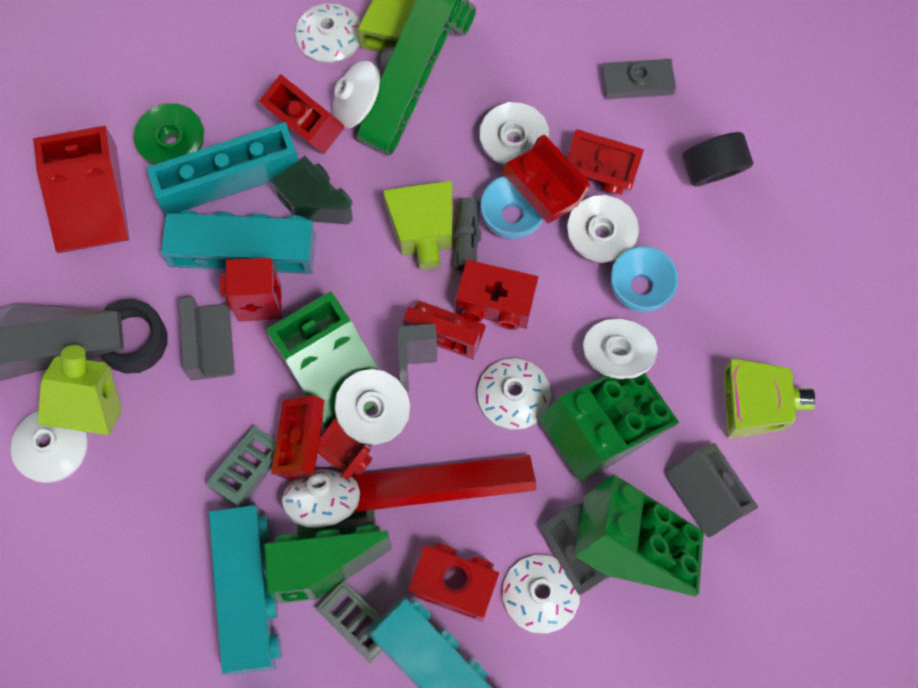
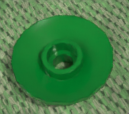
[134,103,205,165]

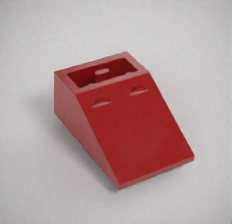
[33,125,129,254]

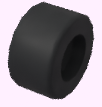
[682,132,753,186]

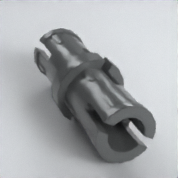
[453,197,482,273]

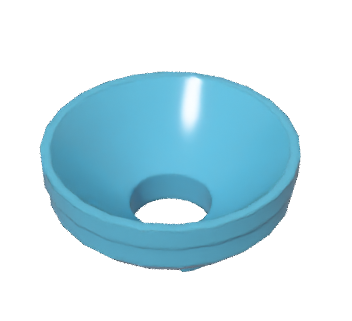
[481,176,544,239]
[611,246,679,312]

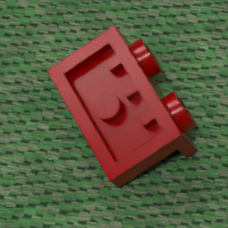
[502,134,590,224]
[403,301,486,360]
[271,395,325,481]

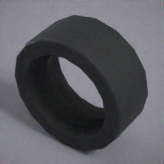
[99,299,168,374]

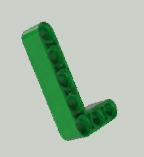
[357,0,476,156]

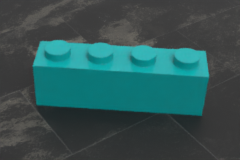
[146,122,302,216]
[161,210,316,274]
[209,505,282,676]
[366,598,500,688]

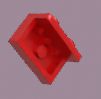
[567,129,644,195]

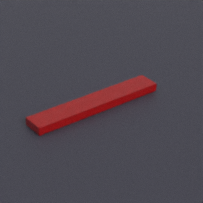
[351,455,536,512]

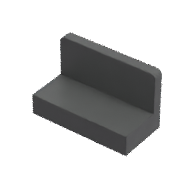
[179,297,235,381]
[397,324,437,392]
[667,443,758,537]
[539,502,610,595]

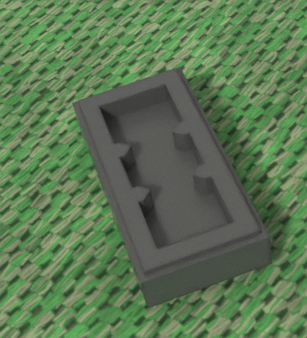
[602,59,676,99]

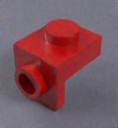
[317,417,373,480]

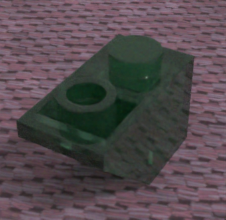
[271,156,353,225]

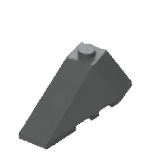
[0,304,124,381]

